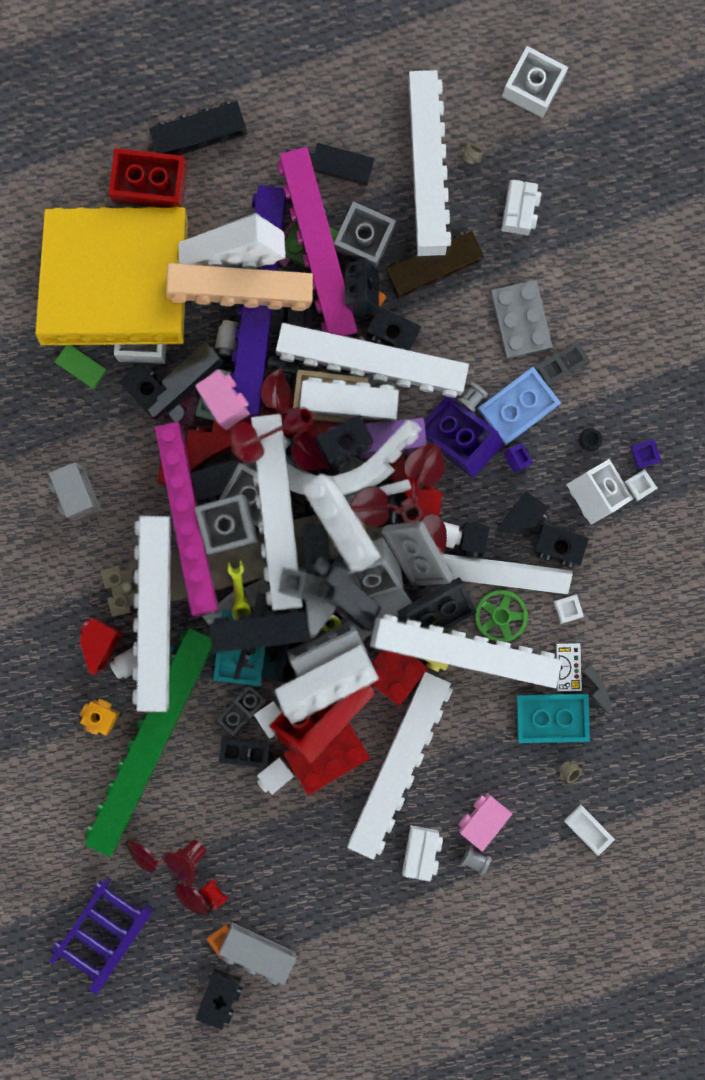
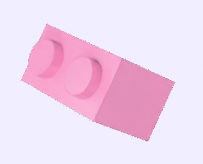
[195,370,250,430]
[458,793,512,852]

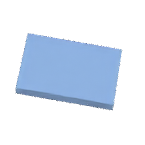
[477,367,561,446]

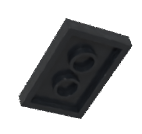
[397,577,477,631]

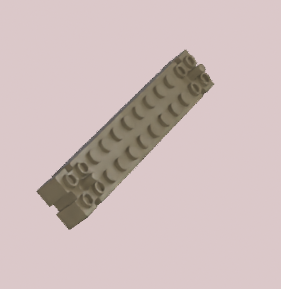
[101,514,389,617]

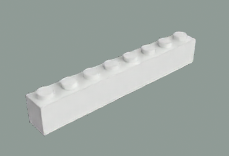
[409,70,451,256]
[276,323,469,398]
[250,414,303,611]
[133,516,172,712]
[369,614,562,688]
[347,672,453,860]

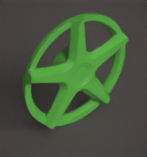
[475,590,528,642]

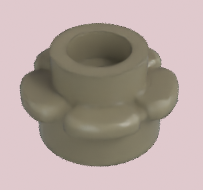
[461,143,484,164]
[560,761,582,783]

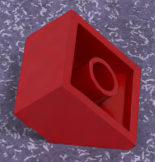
[80,618,124,675]

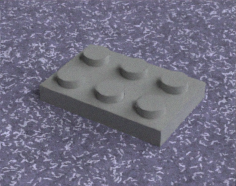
[491,280,552,359]
[381,521,454,586]

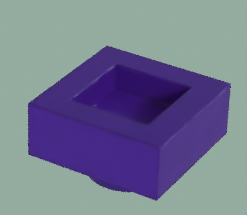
[630,439,661,469]
[503,443,533,473]

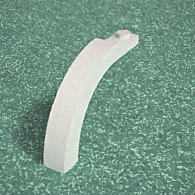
[286,420,421,497]

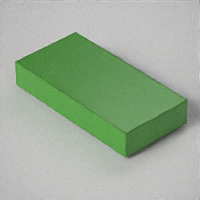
[55,345,107,389]

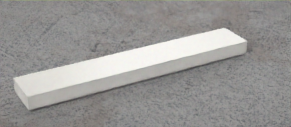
[442,554,572,594]

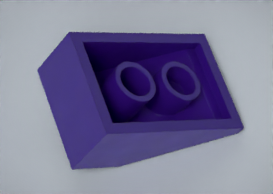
[424,396,504,478]

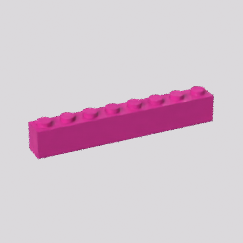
[276,147,357,337]
[155,422,219,617]

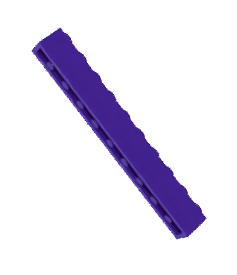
[230,185,287,419]

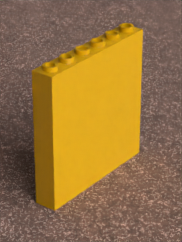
[35,206,188,345]

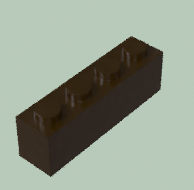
[386,231,484,299]

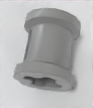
[457,382,488,413]
[461,846,492,876]

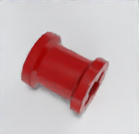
[197,878,228,911]

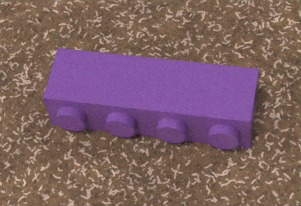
[328,418,426,461]

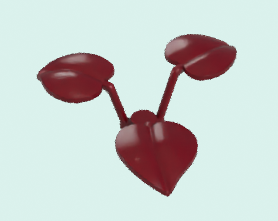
[230,369,328,471]
[349,444,447,555]
[126,840,208,915]

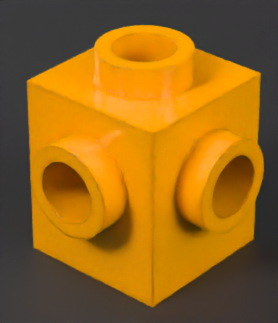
[80,698,120,736]

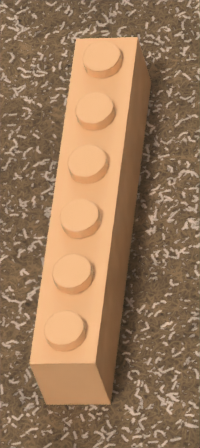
[166,263,313,311]

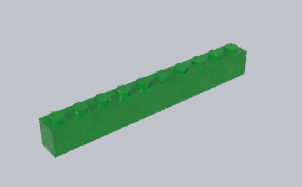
[84,628,212,857]

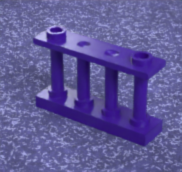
[49,877,154,995]

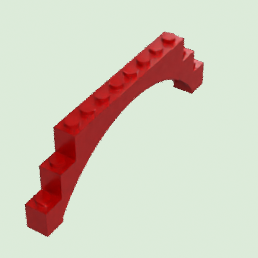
[157,408,442,519]

